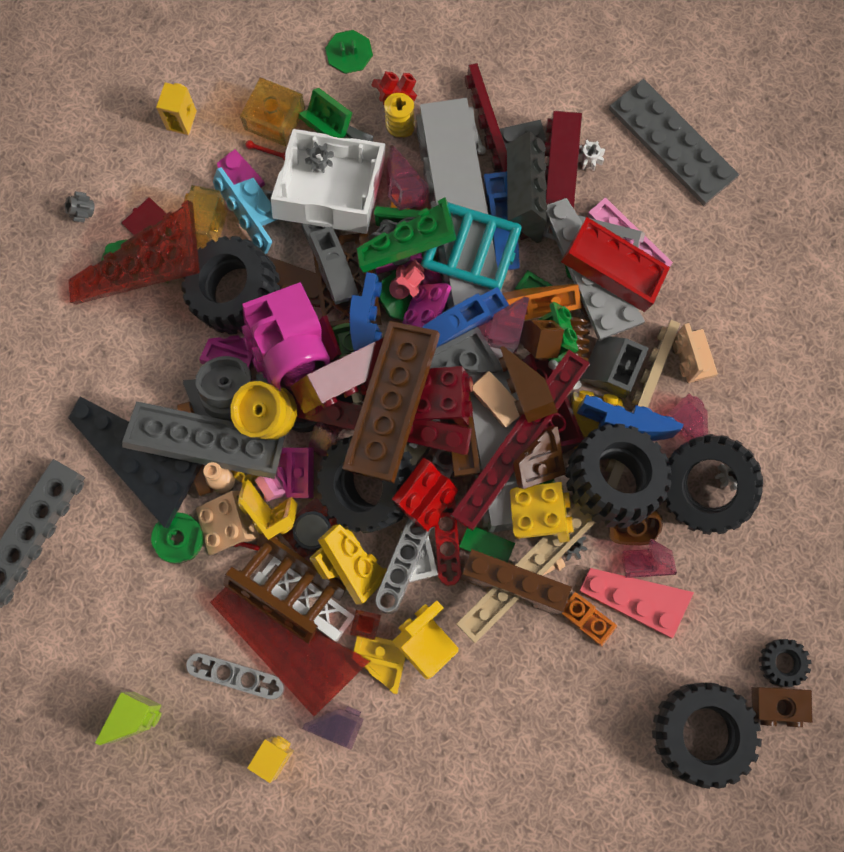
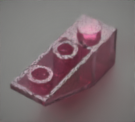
[386,145,428,210]

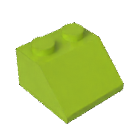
[95,692,162,745]

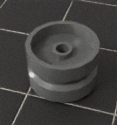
[196,356,252,420]

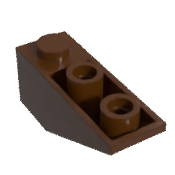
[508,320,564,361]
[499,346,557,423]

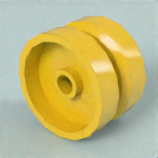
[231,381,297,440]

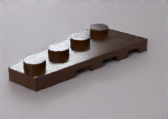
[266,255,349,311]

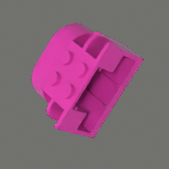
[242,282,330,391]

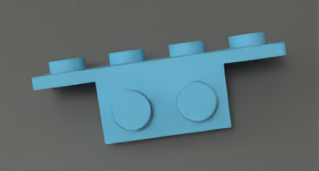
[213,167,277,254]

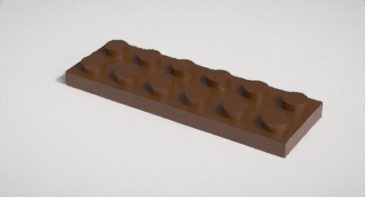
[342,321,440,483]

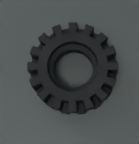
[759,639,812,687]

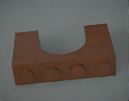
[461,549,572,616]

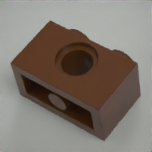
[751,687,813,728]

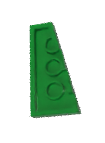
[357,197,457,273]

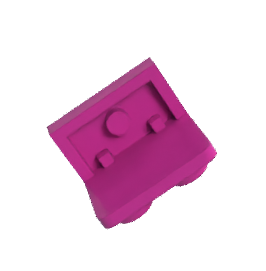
[403,283,451,327]

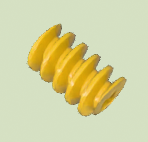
[384,93,415,137]

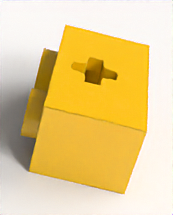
[156,82,197,135]
[247,735,294,783]

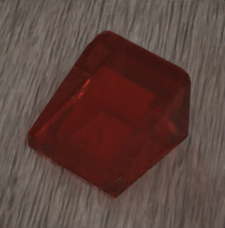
[350,609,381,640]

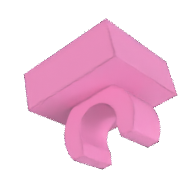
[255,473,286,502]

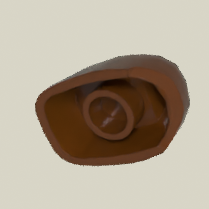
[608,510,663,546]

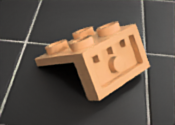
[672,323,718,383]
[196,491,259,555]

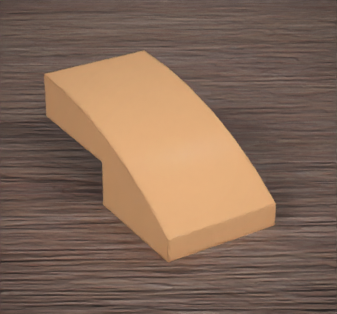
[472,371,519,428]

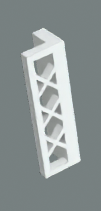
[253,557,355,642]

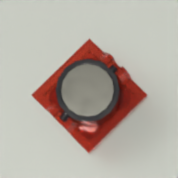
[280,497,338,564]

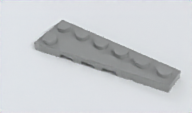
[546,198,645,341]

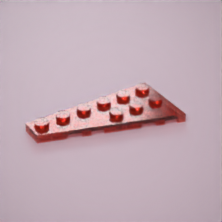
[68,200,200,305]
[210,587,372,717]

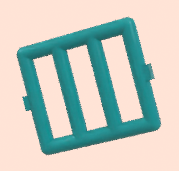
[421,202,522,290]

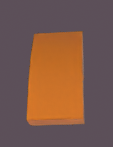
[561,592,617,647]

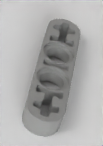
[186,653,285,700]

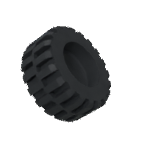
[181,236,280,334]
[565,423,672,528]
[665,434,764,535]
[317,436,416,533]
[652,683,762,789]

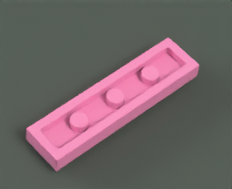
[587,198,673,267]

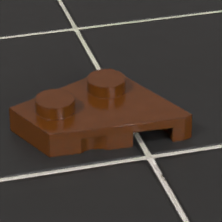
[513,426,566,489]

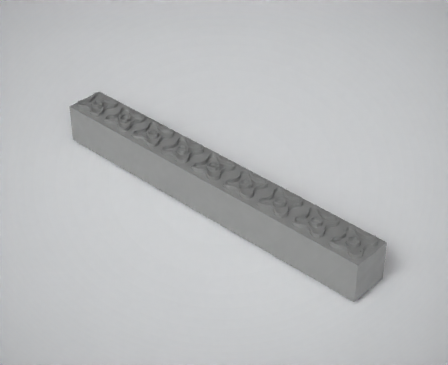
[416,98,522,533]

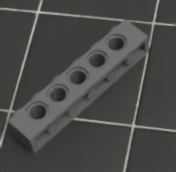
[0,459,86,608]

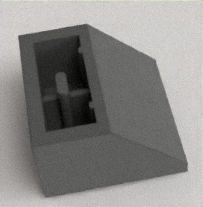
[580,337,649,399]

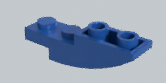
[483,171,520,270]
[350,272,382,352]
[422,287,511,348]
[576,395,684,441]

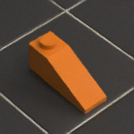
[502,284,581,323]

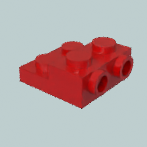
[392,458,459,532]

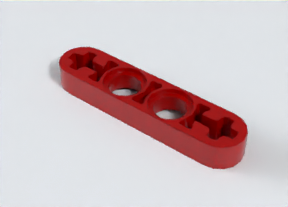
[435,501,461,586]

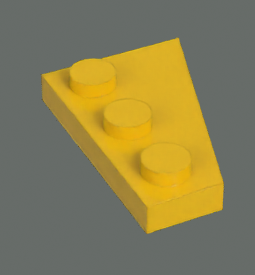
[318,524,387,605]

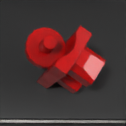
[371,71,417,105]

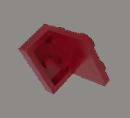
[414,366,473,426]

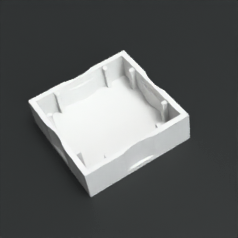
[271,129,385,234]

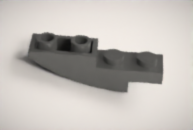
[302,223,358,305]

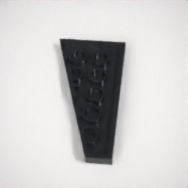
[68,396,203,529]

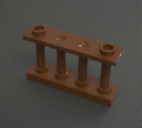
[223,533,346,644]

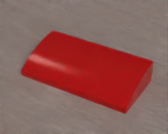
[561,217,670,313]

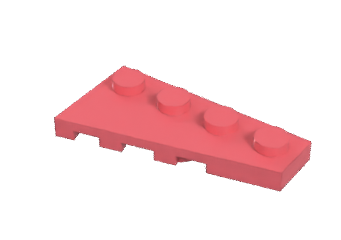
[579,568,694,639]

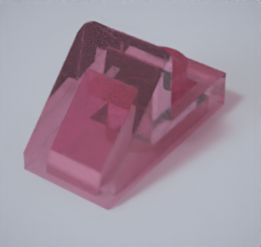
[621,539,677,578]

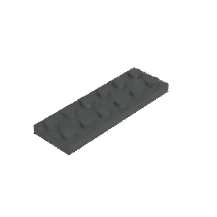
[609,78,740,206]
[122,401,285,479]

